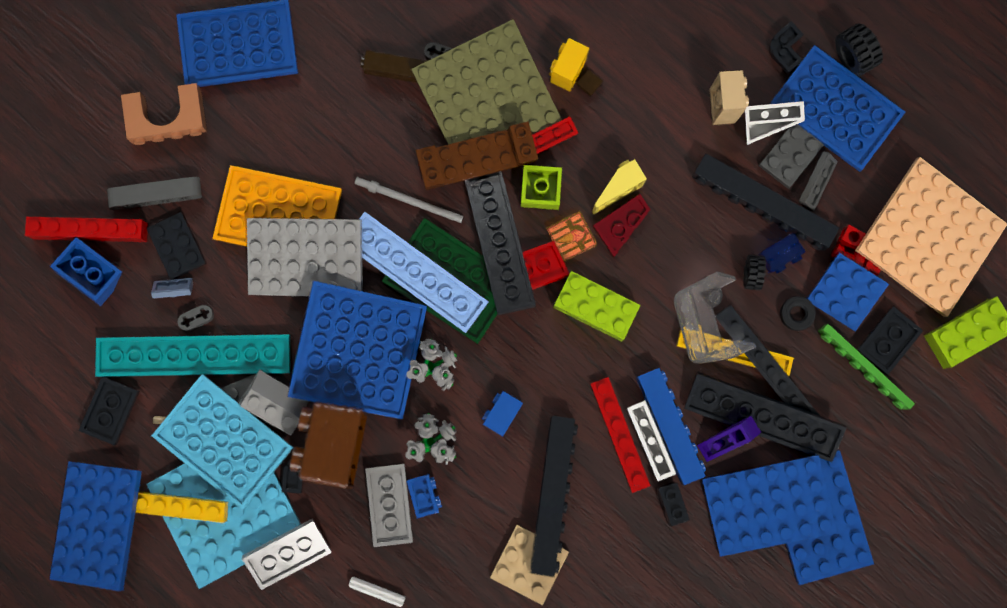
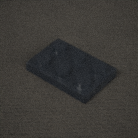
[147,212,207,280]
[857,306,923,375]
[78,377,140,445]

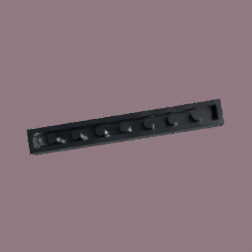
[692,154,840,251]
[529,416,578,577]

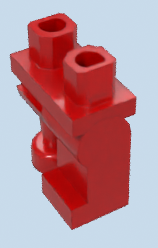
[831,225,881,276]

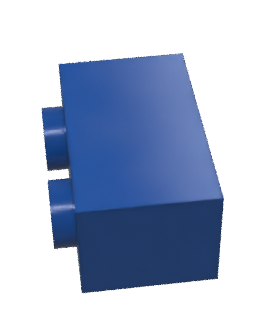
[482,391,523,436]

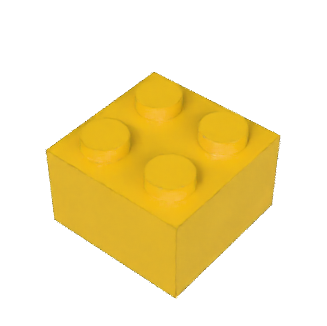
[549,38,589,92]

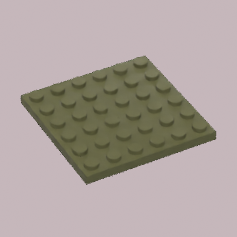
[411,19,562,144]

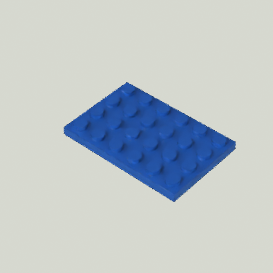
[177,0,298,87]
[770,45,905,172]
[786,450,874,585]
[702,455,838,557]
[50,461,142,591]

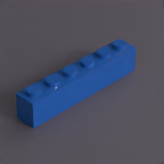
[636,368,706,485]

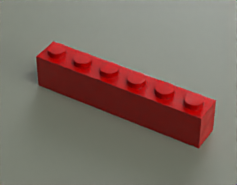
[25,217,148,242]

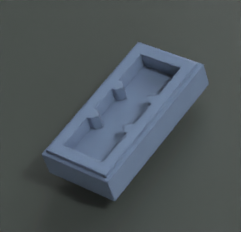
[151,278,193,298]

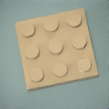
[490,525,569,605]

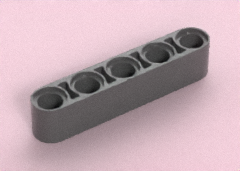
[107,177,202,210]

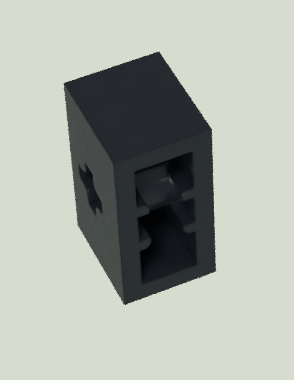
[656,482,690,527]

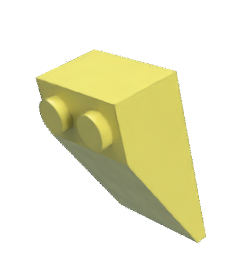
[592,159,647,214]

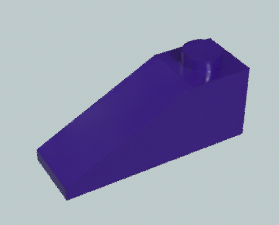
[697,416,761,462]

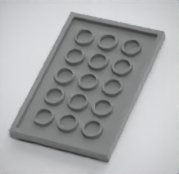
[247,218,363,296]

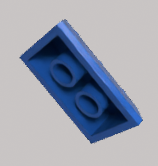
[50,237,122,307]

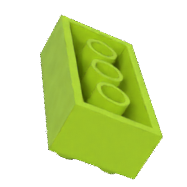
[553,271,641,342]
[924,296,1007,369]

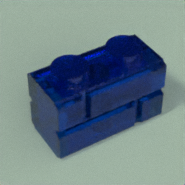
[758,233,805,274]

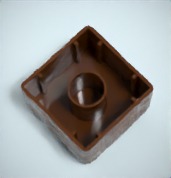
[290,402,367,489]

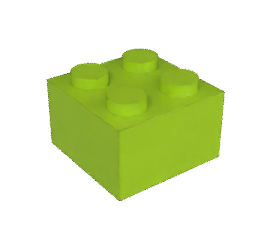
[521,165,562,210]

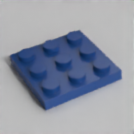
[806,252,889,331]

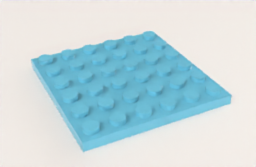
[146,464,301,589]

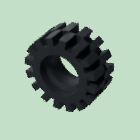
[743,255,766,290]

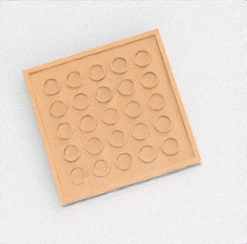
[855,157,1007,317]

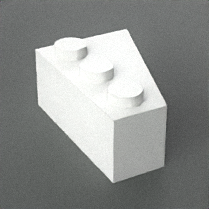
[745,101,805,145]

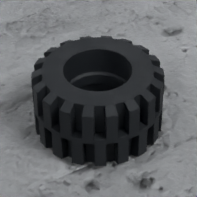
[835,23,883,76]

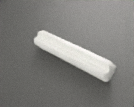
[349,577,405,607]

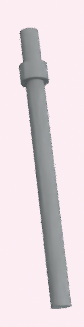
[355,177,464,223]

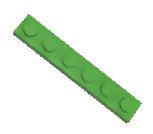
[818,324,915,410]

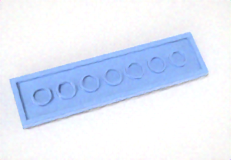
[359,212,489,333]

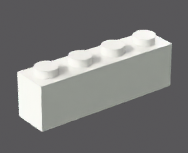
[627,400,676,481]

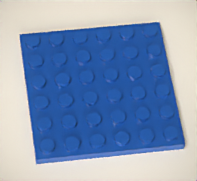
[287,281,427,419]

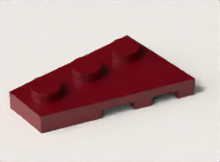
[592,194,651,257]

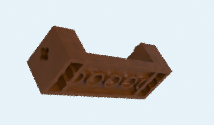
[416,121,538,191]

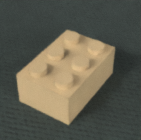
[710,70,749,125]

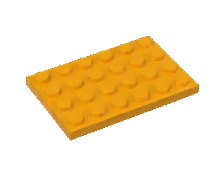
[213,165,342,247]

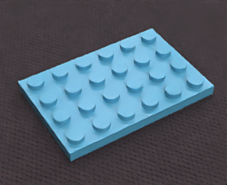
[152,374,294,510]

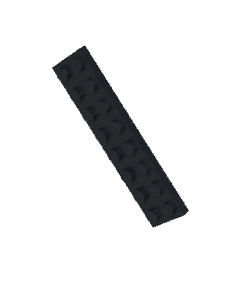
[465,171,536,315]
[684,372,847,462]

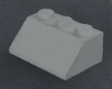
[239,370,309,436]

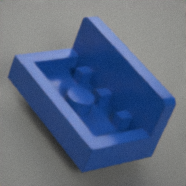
[406,474,442,518]

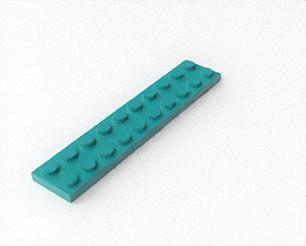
[95,334,291,377]

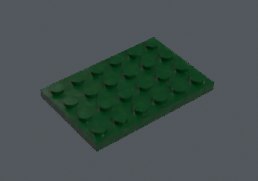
[382,218,497,344]

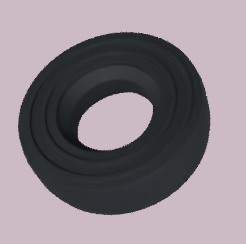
[780,296,816,331]

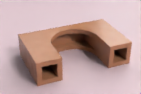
[121,83,207,145]

